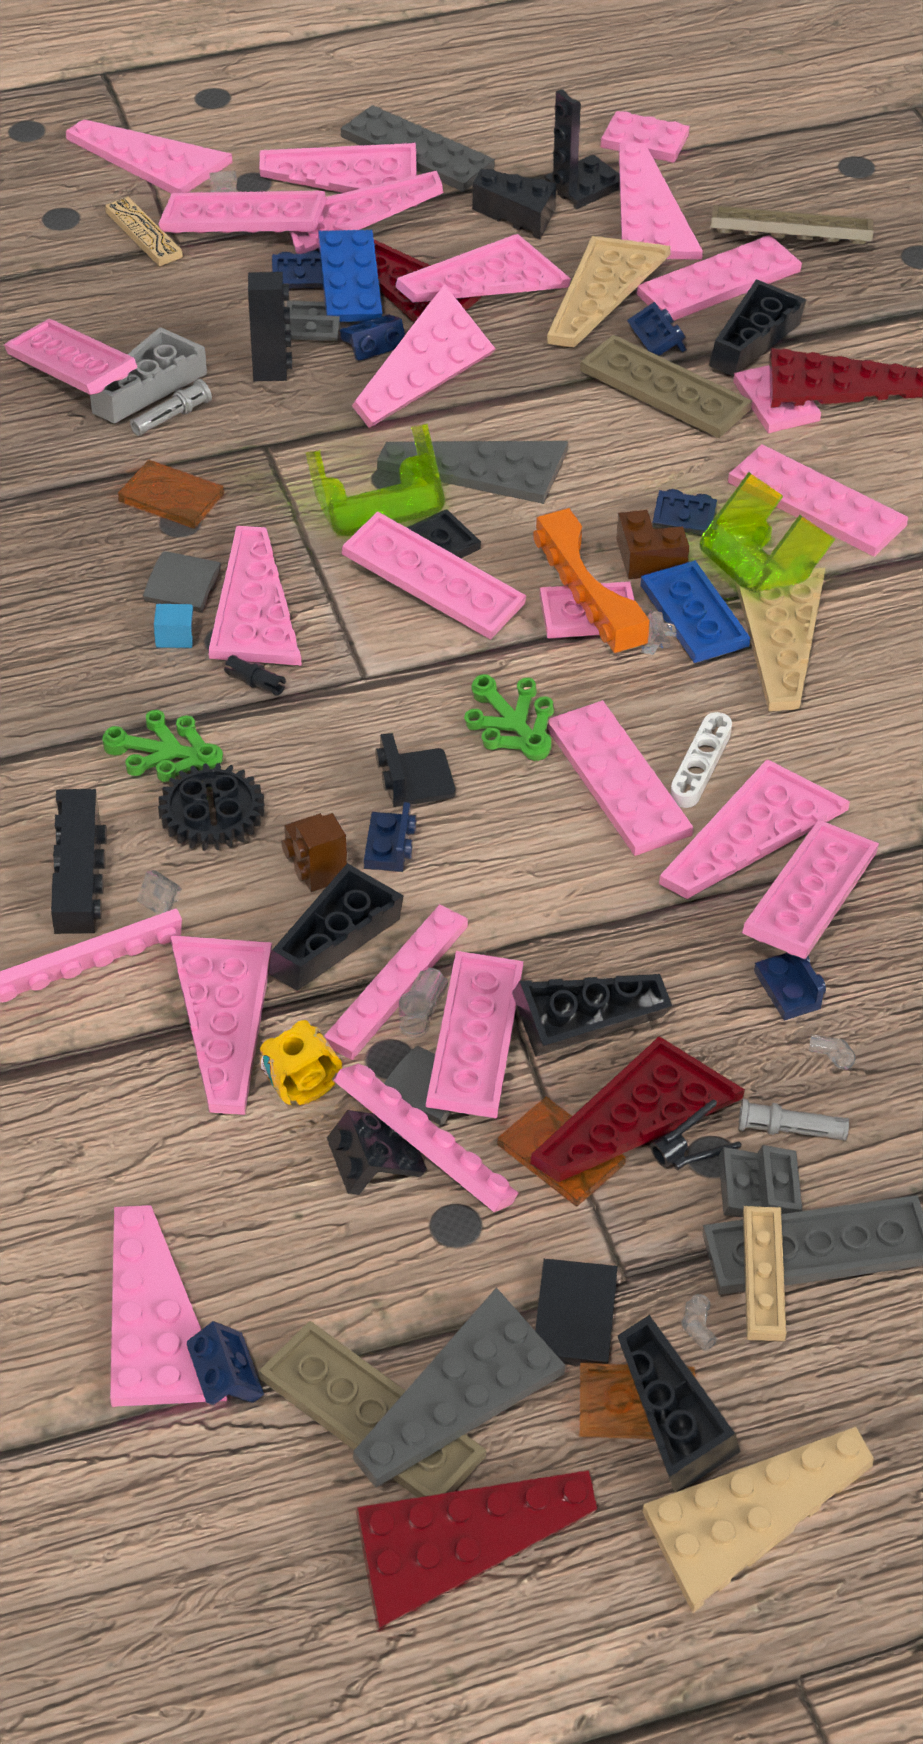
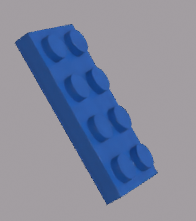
[318,230,382,322]
[640,560,750,663]

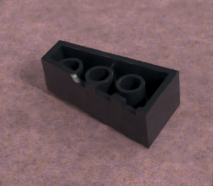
[248,272,292,381]
[709,279,807,376]
[51,789,107,934]
[269,863,404,991]
[512,974,672,1057]
[617,1315,741,1493]

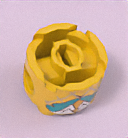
[260,1020,342,1105]

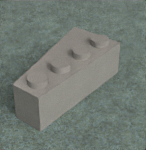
[90,327,207,424]

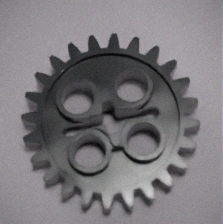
[158,763,265,851]

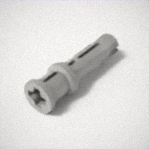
[130,379,212,436]
[738,1098,849,1141]

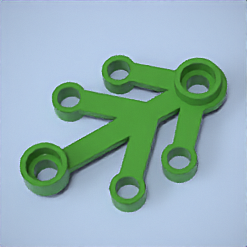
[464,674,554,761]
[102,710,223,782]

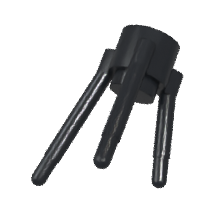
[650,1099,742,1170]

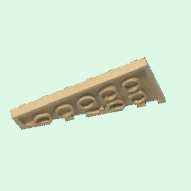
[547,236,671,347]
[735,568,825,711]
[643,1427,874,1613]

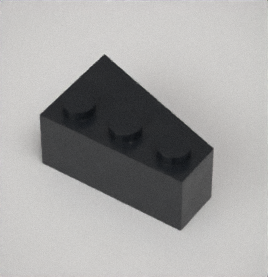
[472,168,556,240]

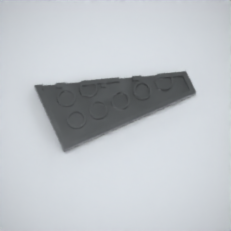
[377,441,568,504]
[353,1287,565,1488]

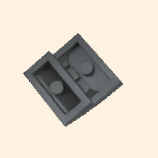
[286,301,341,341]
[143,551,221,613]
[384,1046,451,1126]
[718,1145,802,1217]

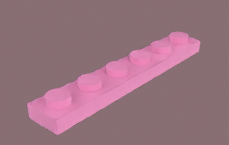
[324,904,468,1060]
[0,908,182,1002]
[334,1063,519,1212]

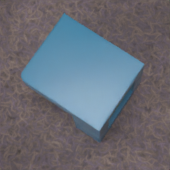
[154,604,193,648]

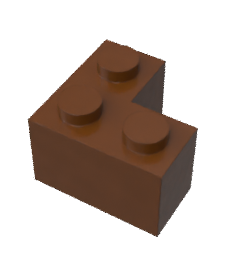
[616,510,689,580]
[281,813,347,892]

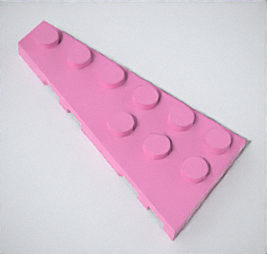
[289,171,443,254]
[209,526,302,666]
[170,935,272,1115]

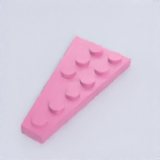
[66,119,233,194]
[259,143,417,207]
[619,143,703,259]
[395,234,571,302]
[352,284,495,428]
[659,759,850,899]
[110,1205,227,1407]

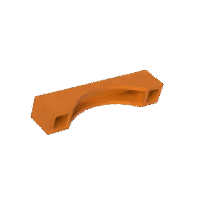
[533,508,650,653]

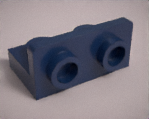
[272,251,323,289]
[627,302,687,356]
[339,314,405,361]
[652,489,718,537]
[364,802,416,872]
[754,952,826,1021]
[186,1321,264,1405]

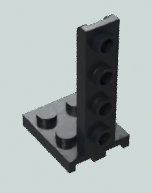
[544,89,620,210]

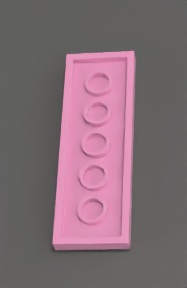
[159,191,326,234]
[637,235,802,321]
[4,318,138,395]
[728,444,908,557]
[342,512,526,640]
[547,700,693,856]
[742,820,879,959]
[426,951,524,1118]

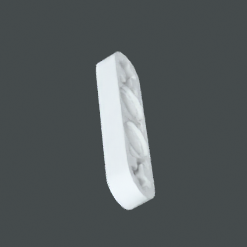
[670,712,732,808]

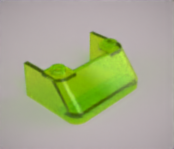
[305,424,445,536]
[700,472,835,593]

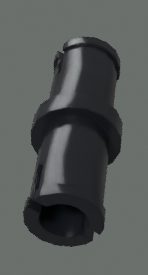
[224,655,286,696]

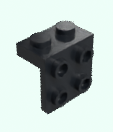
[375,733,456,807]
[327,1110,426,1195]

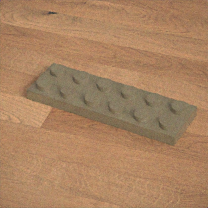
[711,205,873,244]
[580,334,752,438]
[259,1321,486,1497]

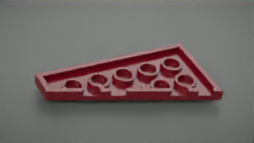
[374,240,482,323]
[769,348,923,408]
[530,1036,745,1182]
[356,1470,597,1631]

